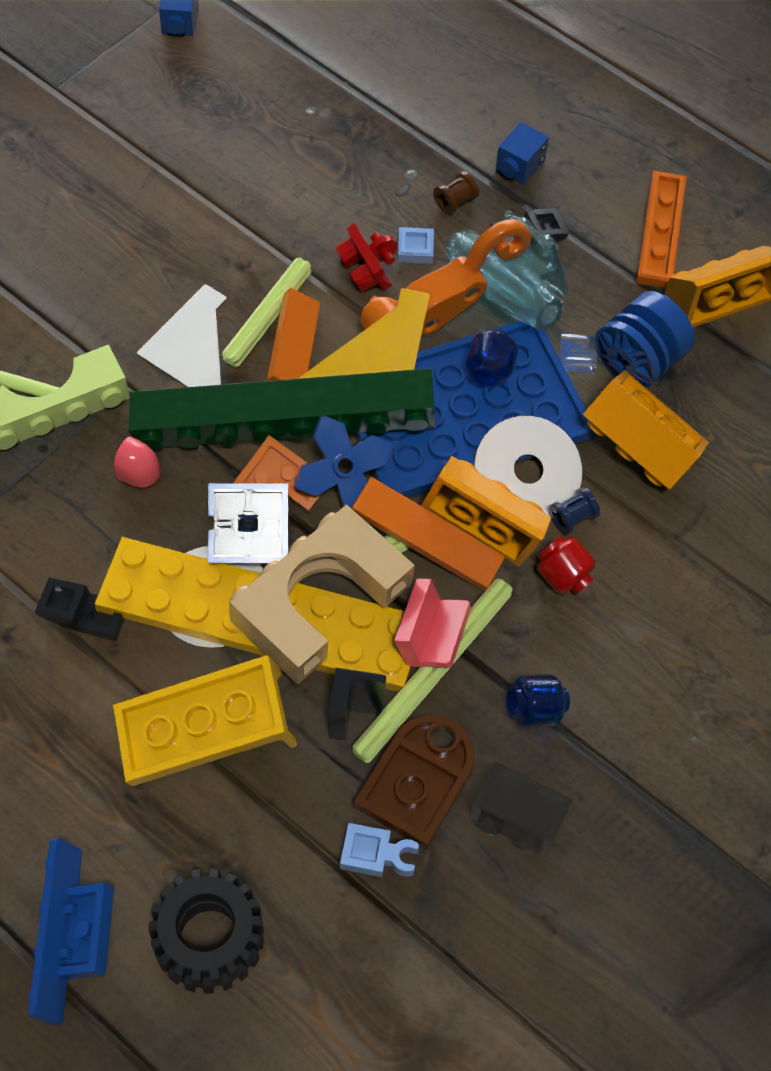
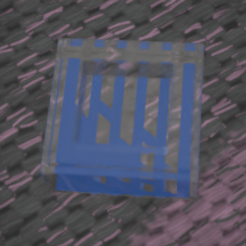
[559,333,597,373]

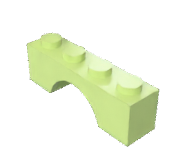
[0,345,130,450]

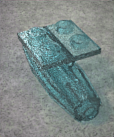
[446,210,569,331]

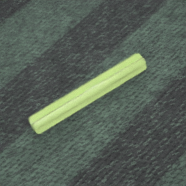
[222,257,311,367]

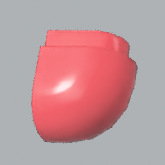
[114,437,161,489]

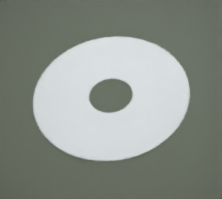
[475,416,582,516]

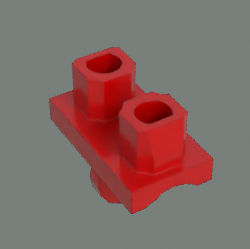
[335,223,398,292]

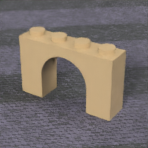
[229,504,415,685]

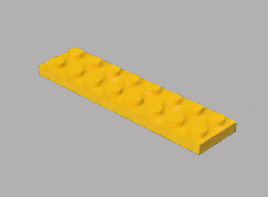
[95,537,411,692]

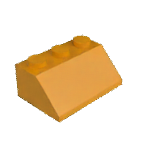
[664,246,771,327]
[583,370,709,490]
[421,456,552,567]

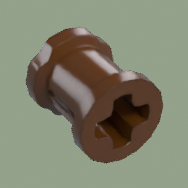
[433,171,479,215]

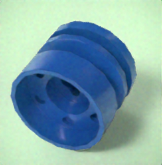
[595,291,695,388]

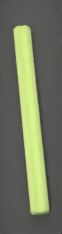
[352,578,512,763]

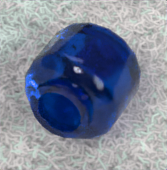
[465,329,518,386]
[506,674,570,729]

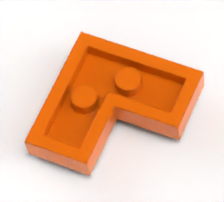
[233,435,323,518]

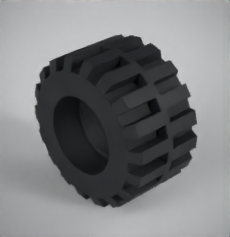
[148,869,264,994]

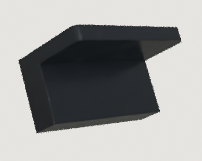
[329,667,386,741]

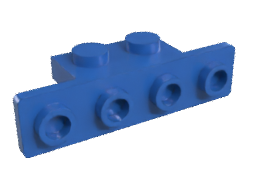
[28,838,114,1025]

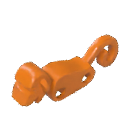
[360,219,531,335]

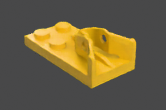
[113,655,297,786]

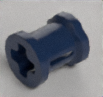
[549,487,600,535]

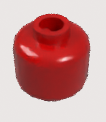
[537,535,596,595]

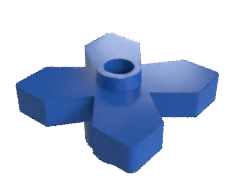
[294,416,393,508]

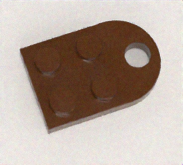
[353,715,475,849]

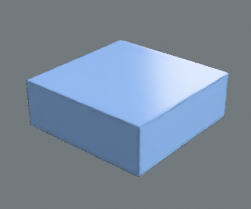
[398,227,434,264]

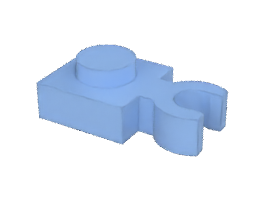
[340,823,419,877]

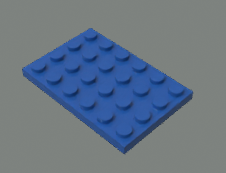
[355,316,596,498]

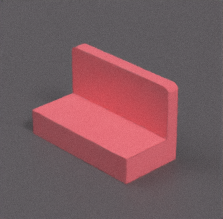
[394,579,472,668]

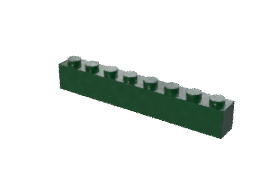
[128,368,436,451]

